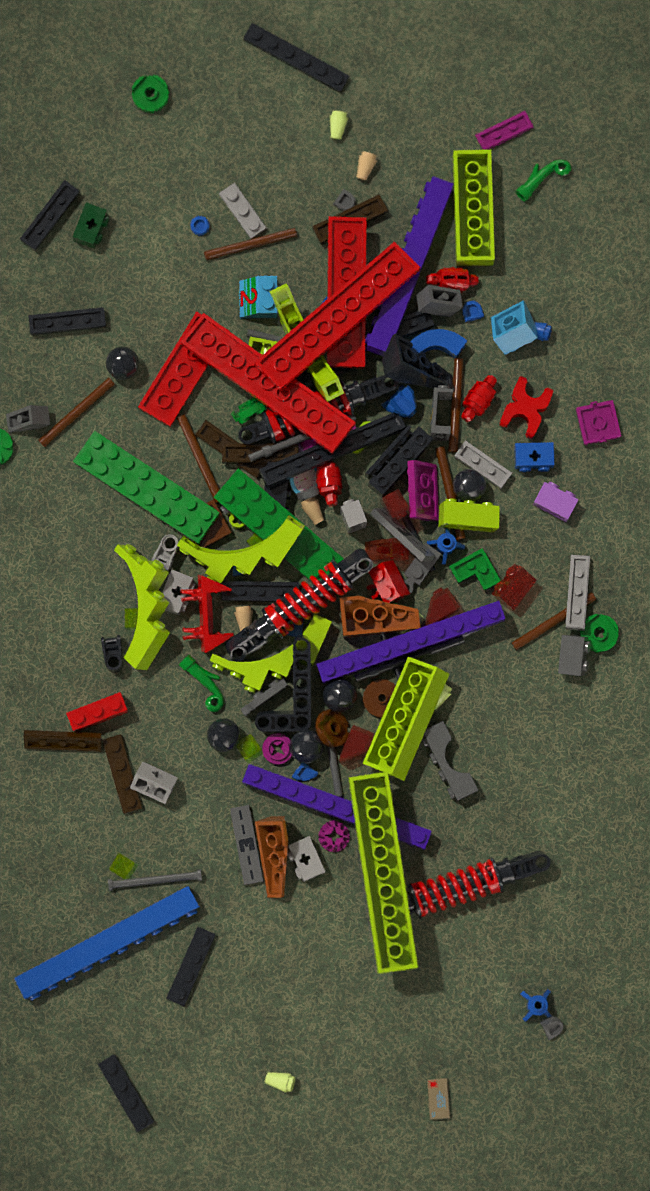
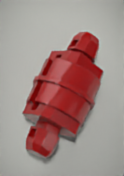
[426,267,479,293]
[461,375,497,422]
[316,461,343,507]

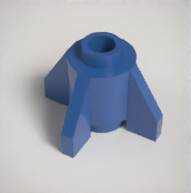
[382,385,417,419]
[427,528,465,565]
[520,989,552,1022]

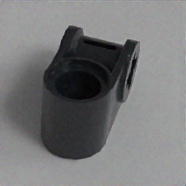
[101,635,123,673]

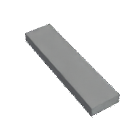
[565,555,590,631]

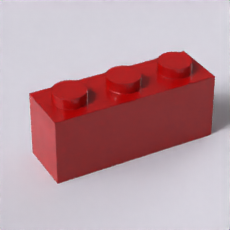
[66,692,128,732]

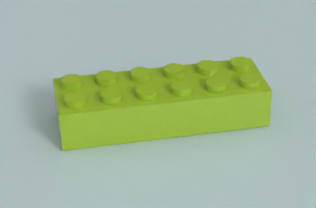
[452,150,495,266]
[363,657,449,781]

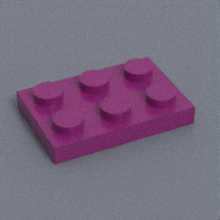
[407,460,439,522]

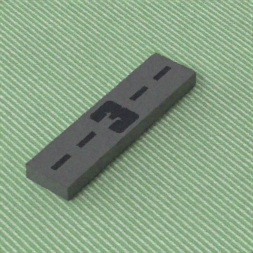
[371,508,435,562]
[230,805,263,885]

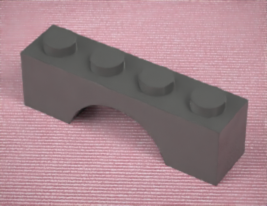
[421,721,478,802]

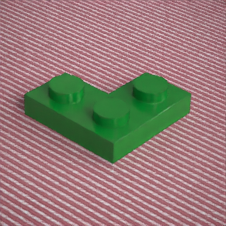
[449,548,501,591]

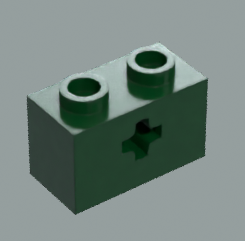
[72,202,110,249]

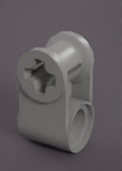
[151,534,179,572]

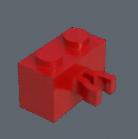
[367,560,410,604]

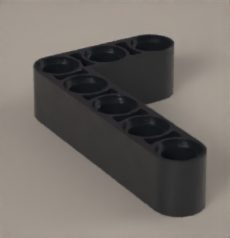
[255,634,311,732]

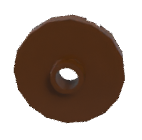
[363,679,396,718]
[316,709,349,748]

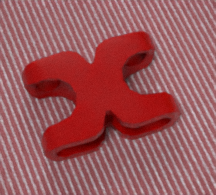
[499,376,554,440]

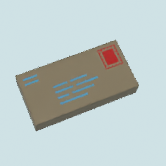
[427,1078,450,1119]

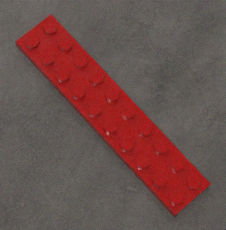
[254,241,421,391]
[180,313,356,454]

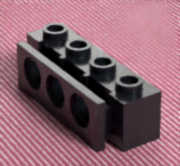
[365,425,433,498]

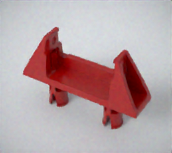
[180,575,234,653]

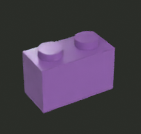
[533,482,579,522]

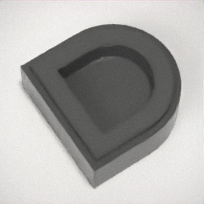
[333,189,356,211]
[296,486,320,500]
[540,1016,563,1040]

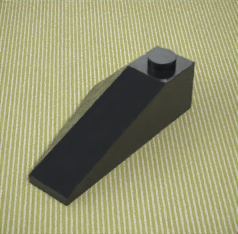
[382,334,455,391]

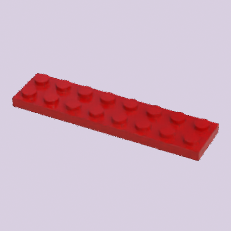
[326,216,366,368]

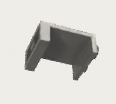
[430,385,453,441]

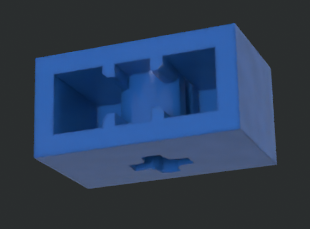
[514,442,554,472]

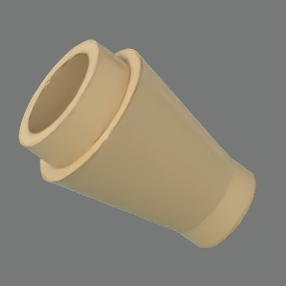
[356,151,377,181]
[301,497,324,525]
[234,606,253,633]

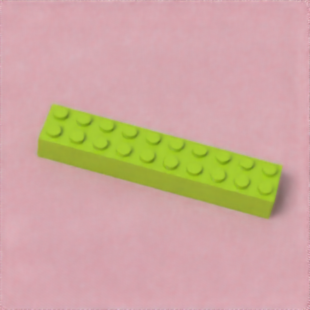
[348,772,418,974]

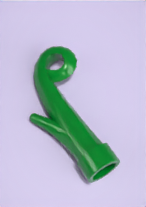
[515,159,571,202]
[179,654,224,712]

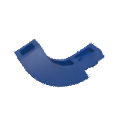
[411,329,467,359]

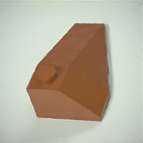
[340,596,420,638]
[255,816,288,898]

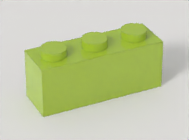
[439,499,500,532]

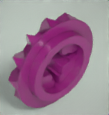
[262,733,292,764]
[318,821,350,852]

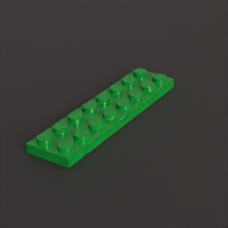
[73,431,220,545]
[214,468,344,581]

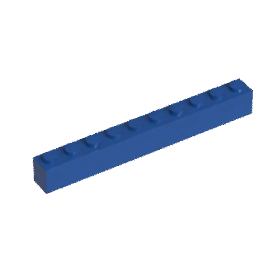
[14,886,199,1001]

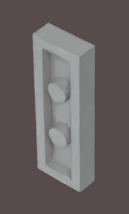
[219,183,266,239]
[454,440,512,489]

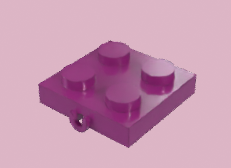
[575,400,621,445]

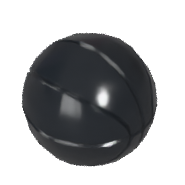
[106,346,139,380]
[453,469,486,502]
[323,679,357,713]
[207,718,241,752]
[290,730,324,764]

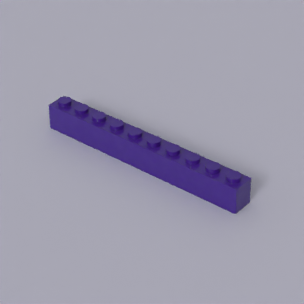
[365,176,454,357]
[317,601,506,684]
[242,764,431,850]

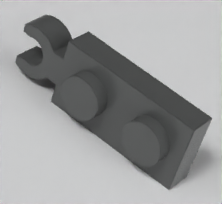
[404,543,441,593]
[241,679,288,716]

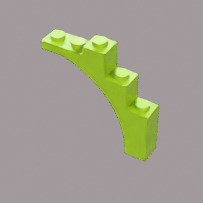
[269,284,344,402]
[177,516,305,583]
[114,544,170,670]
[210,614,332,694]

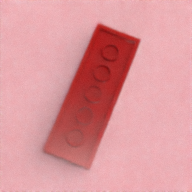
[138,311,229,427]

